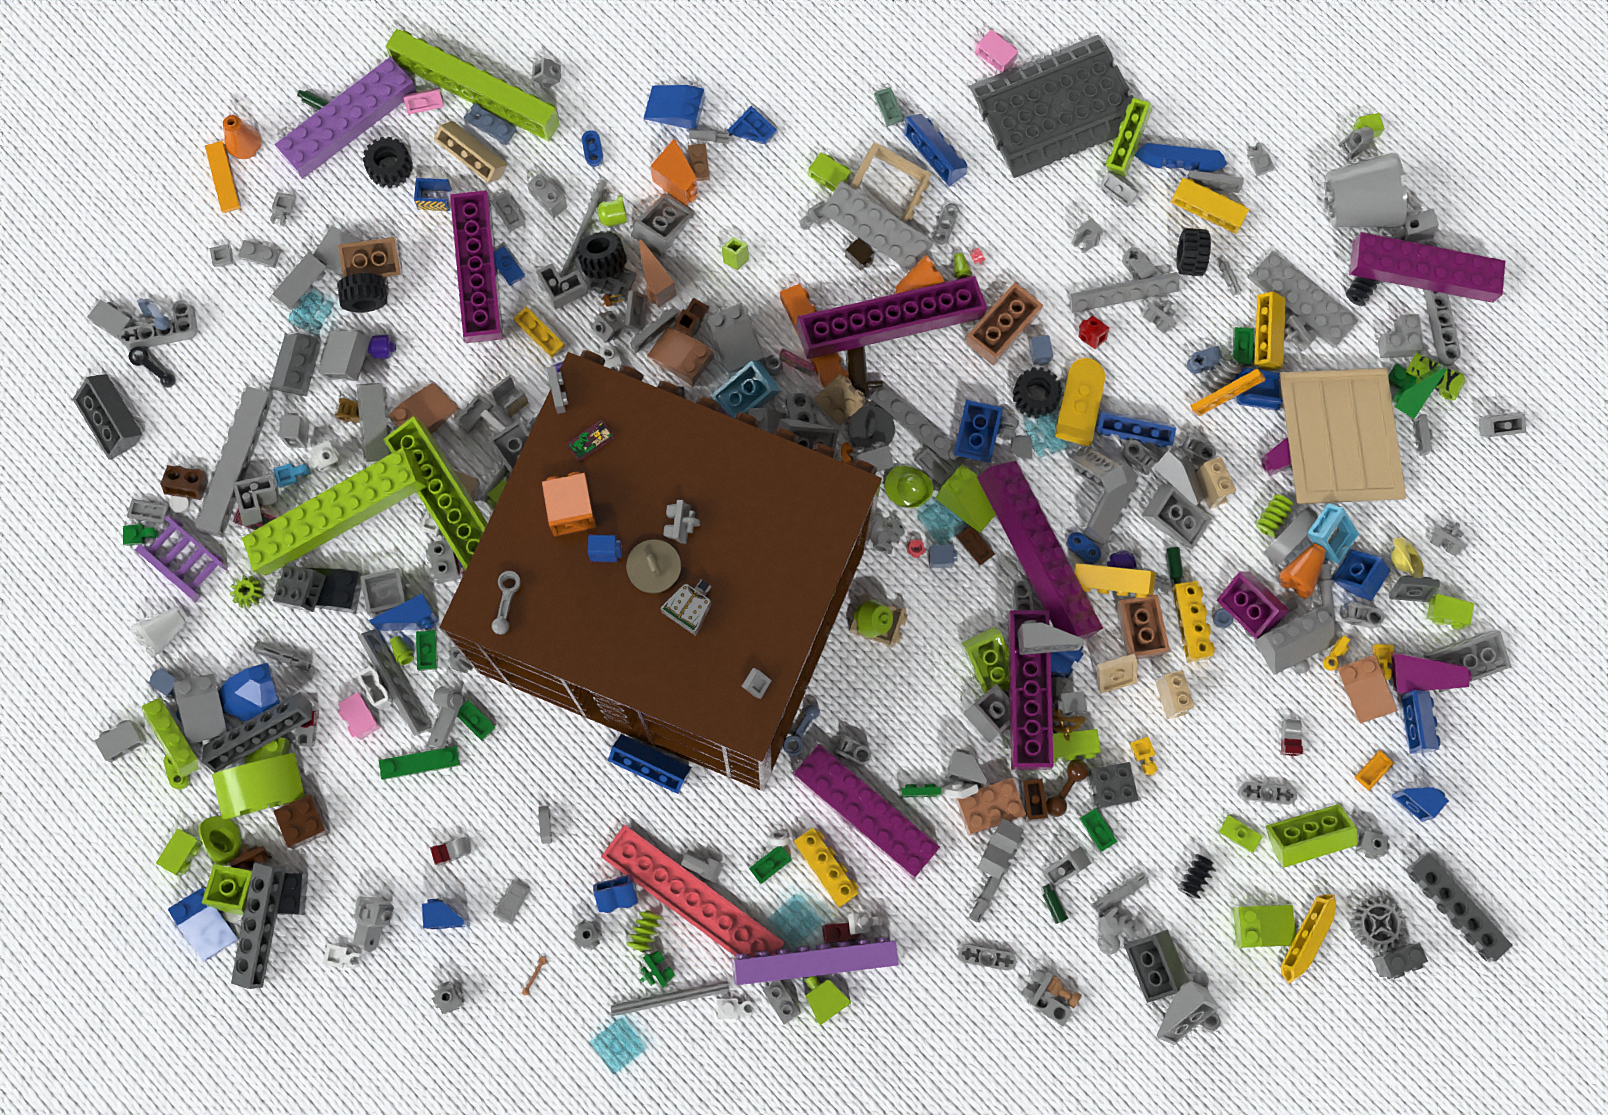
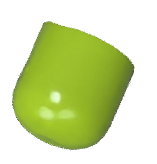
[597,195,627,227]

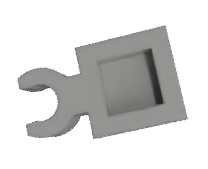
[1247,142,1275,177]
[270,192,296,226]

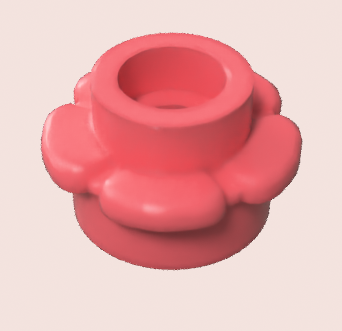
[970,247,985,265]
[907,540,926,558]

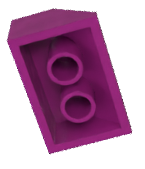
[1216,571,1290,639]

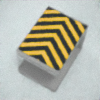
[490,375,529,418]

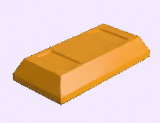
[1354,750,1395,791]

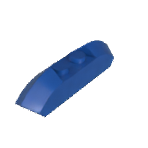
[1135,143,1227,173]

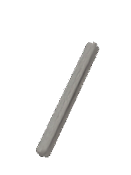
[610,981,730,1016]

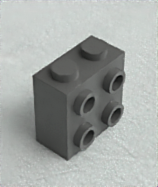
[272,565,326,612]
[1087,762,1139,810]
[1371,942,1429,979]

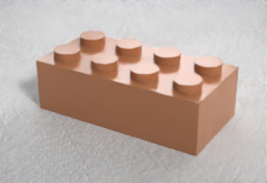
[965,282,1043,366]

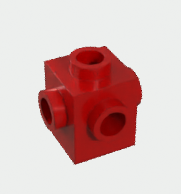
[1078,315,1110,349]

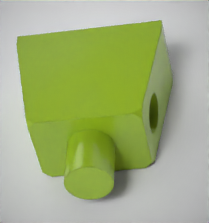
[805,976,851,1026]

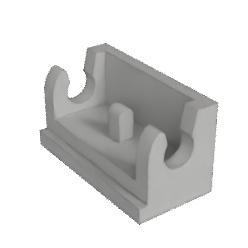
[1071,217,1104,253]

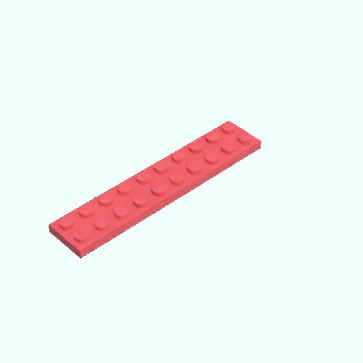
[601,824,785,957]

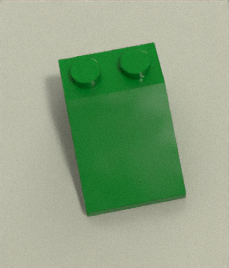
[1392,364,1447,419]

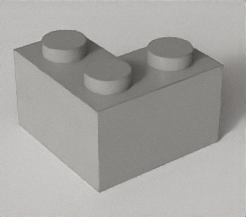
[536,263,588,310]
[1378,314,1424,358]
[233,474,278,526]
[977,818,1024,879]

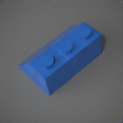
[1401,690,1440,754]

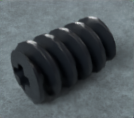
[1346,277,1381,306]
[1177,854,1216,899]

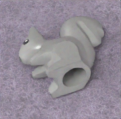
[870,512,905,554]
[1098,905,1135,955]

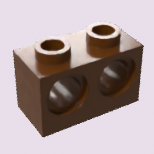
[160,465,209,500]

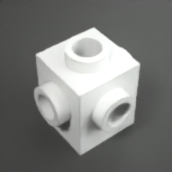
[309,440,339,472]

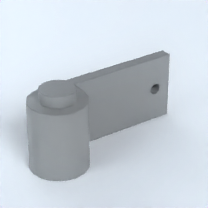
[427,687,463,749]

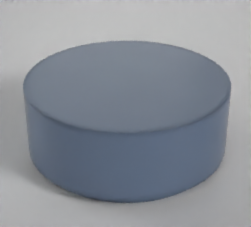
[1213,609,1233,629]

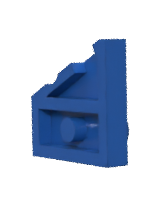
[727,106,778,145]

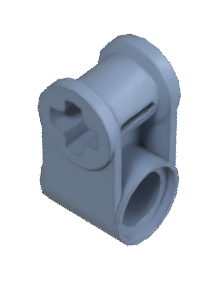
[1186,346,1224,374]

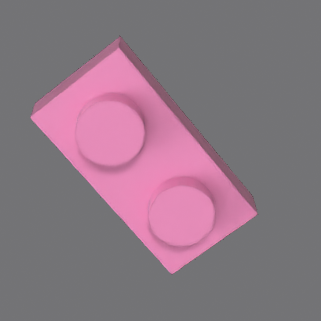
[403,88,444,115]

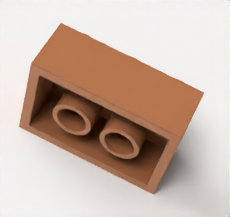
[1116,594,1170,660]
[955,778,1026,836]

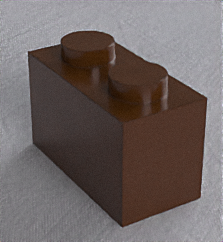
[1020,778,1048,822]

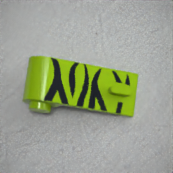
[1406,353,1466,401]

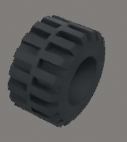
[363,136,413,188]
[1176,228,1211,276]
[576,231,627,280]
[337,273,388,313]
[1013,367,1062,419]

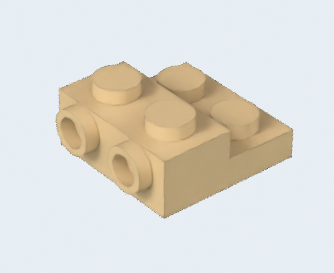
[813,374,866,426]

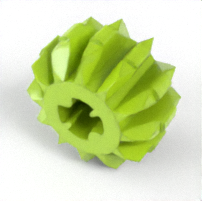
[230,575,264,608]

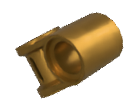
[334,398,360,423]

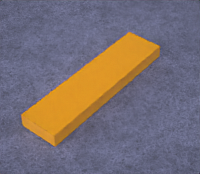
[204,141,241,213]
[1190,369,1266,416]

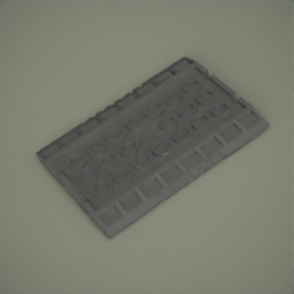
[969,35,1134,178]

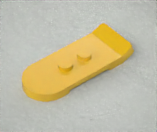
[1055,358,1105,446]

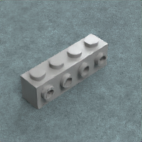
[356,383,392,462]
[1068,446,1127,493]

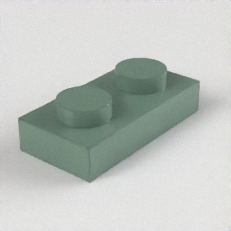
[874,87,904,127]

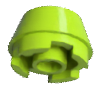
[854,599,893,638]

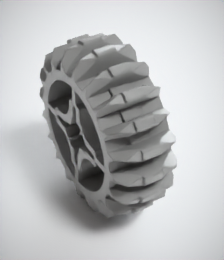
[1350,897,1407,952]

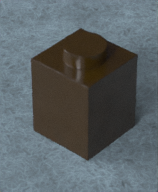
[845,238,874,271]

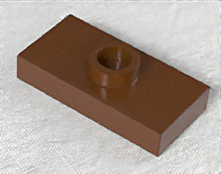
[956,526,995,567]

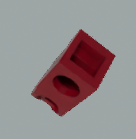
[822,923,861,943]

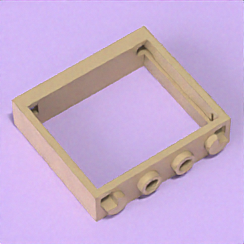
[850,142,931,223]

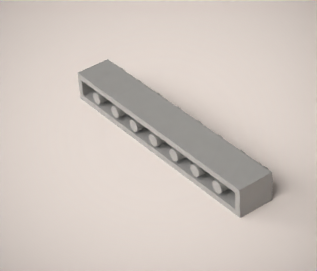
[195,386,273,538]

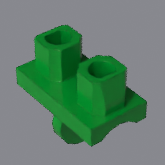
[640,951,675,988]

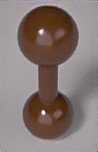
[1046,760,1089,817]

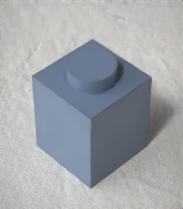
[1029,335,1054,366]
[928,544,957,569]
[148,667,180,699]

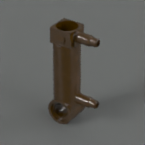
[847,346,883,405]

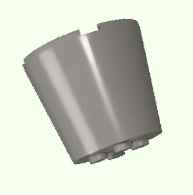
[1324,152,1407,227]

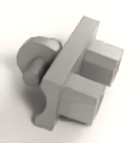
[1143,301,1177,334]
[1284,314,1317,352]
[663,500,700,544]
[1430,522,1468,557]

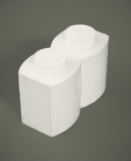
[358,667,393,710]

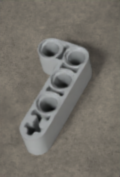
[118,300,197,350]

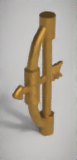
[1052,708,1086,741]

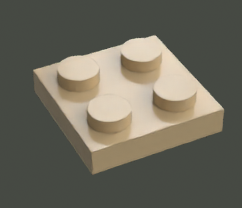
[1097,654,1137,694]

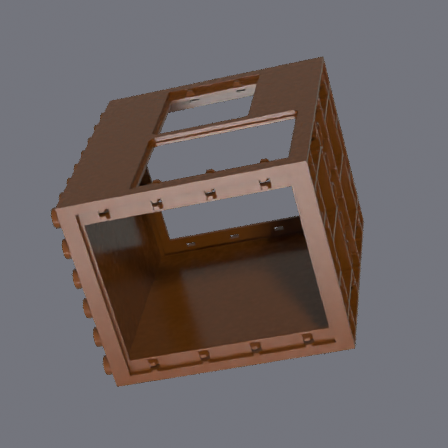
[439,350,882,792]

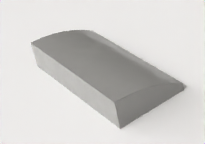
[1423,630,1512,692]

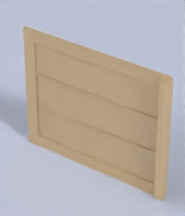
[1279,368,1406,504]

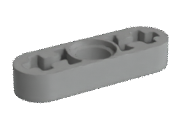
[1238,782,1297,805]
[958,945,1017,971]

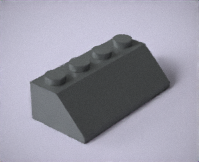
[73,374,143,460]

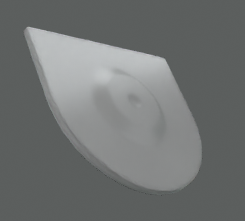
[1012,436,1032,459]

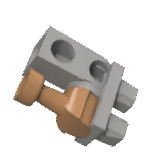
[1021,969,1082,1027]

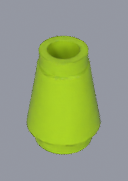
[953,253,972,280]
[390,636,414,666]

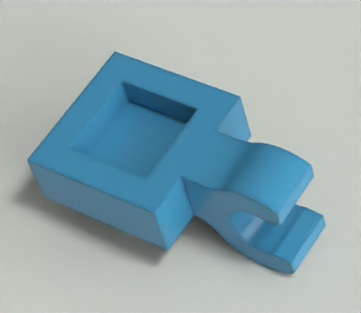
[273,463,311,488]

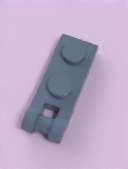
[463,103,516,145]

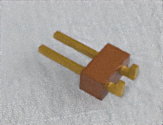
[600,294,624,307]

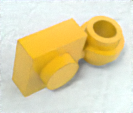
[1323,635,1350,671]
[1372,644,1394,681]
[1129,737,1158,776]

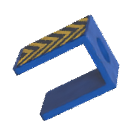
[414,178,452,211]

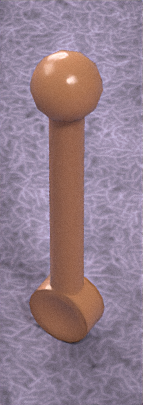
[522,957,547,996]

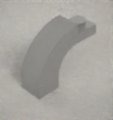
[1264,507,1318,565]

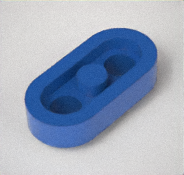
[582,130,603,167]
[1066,532,1101,564]

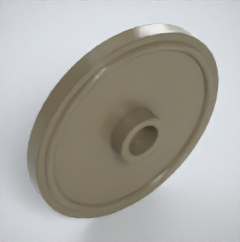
[626,540,681,594]

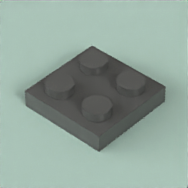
[1389,575,1440,602]

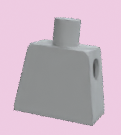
[1392,209,1439,242]

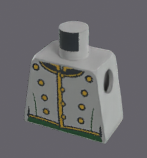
[661,580,711,636]

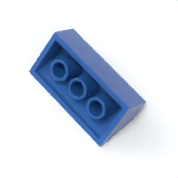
[904,114,968,187]

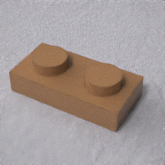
[688,143,710,181]

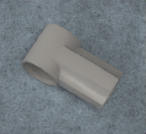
[681,849,724,883]

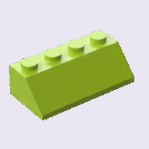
[1266,804,1358,868]

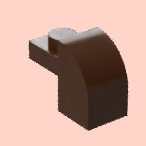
[674,298,710,337]

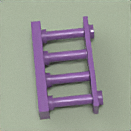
[134,515,228,602]

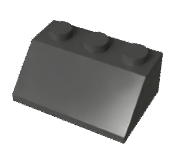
[269,333,321,397]
[1124,929,1189,1003]

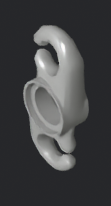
[932,203,960,245]

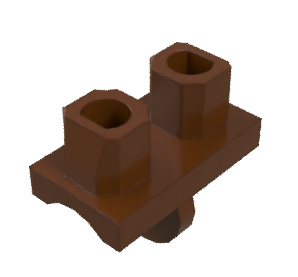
[230,844,272,871]

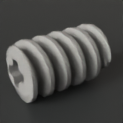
[1200,353,1241,394]

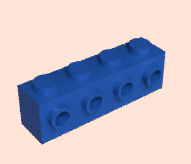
[1096,410,1177,448]
[607,734,692,794]

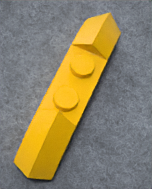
[1280,894,1336,984]

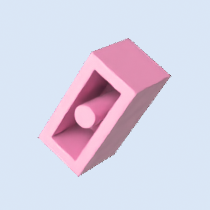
[975,30,1018,73]
[338,692,381,740]

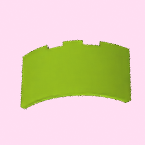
[212,753,305,820]

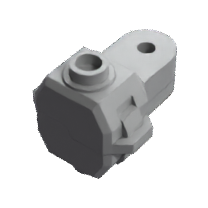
[353,896,394,952]

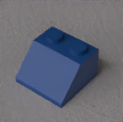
[1332,549,1391,601]
[1391,787,1449,822]
[422,898,470,930]

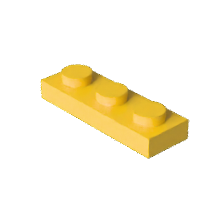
[513,306,566,359]

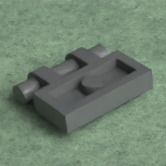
[590,268,637,302]

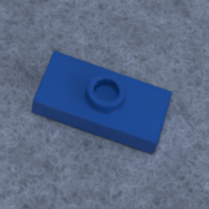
[495,246,525,286]

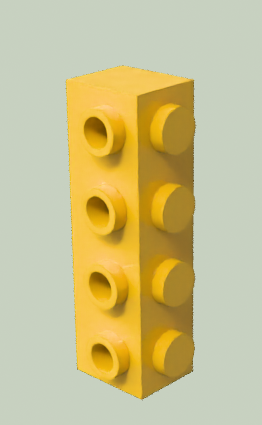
[1170,177,1249,234]
[1254,291,1286,371]
[1075,563,1156,598]
[1172,581,1215,663]
[793,828,859,908]

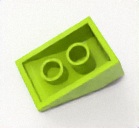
[935,464,996,533]
[960,627,1009,694]
[1233,905,1296,948]

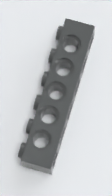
[201,692,312,773]
[1406,853,1513,962]
[231,862,286,989]

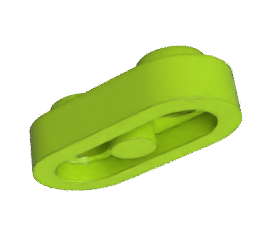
[163,755,191,790]

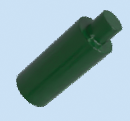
[297,90,330,110]
[1166,547,1184,585]
[1042,884,1069,924]

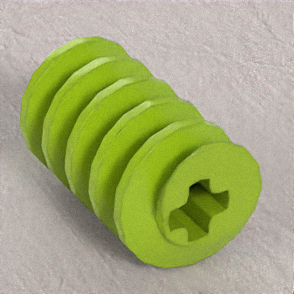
[1256,494,1293,538]
[626,909,664,954]

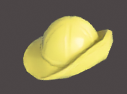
[1391,537,1424,578]

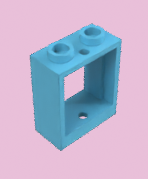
[1307,503,1359,564]

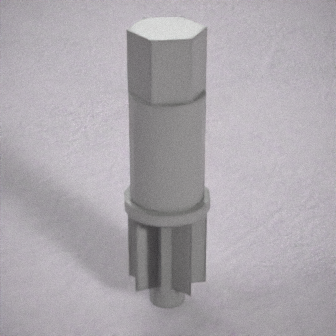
[688,128,733,144]

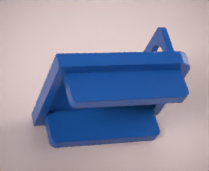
[1228,368,1283,411]

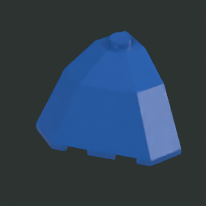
[218,663,280,722]

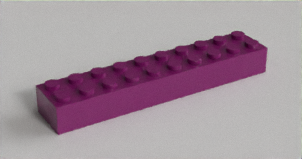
[796,276,987,359]
[977,461,1103,640]

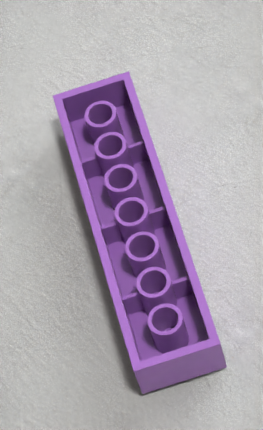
[274,57,417,179]
[731,936,899,985]

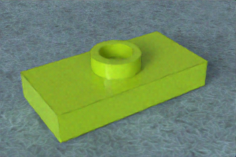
[1218,815,1263,853]

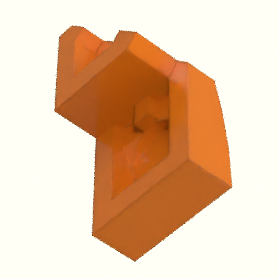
[841,442,853,465]

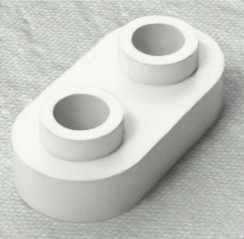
[599,345,622,371]

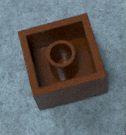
[273,794,330,849]

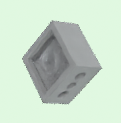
[360,568,408,618]

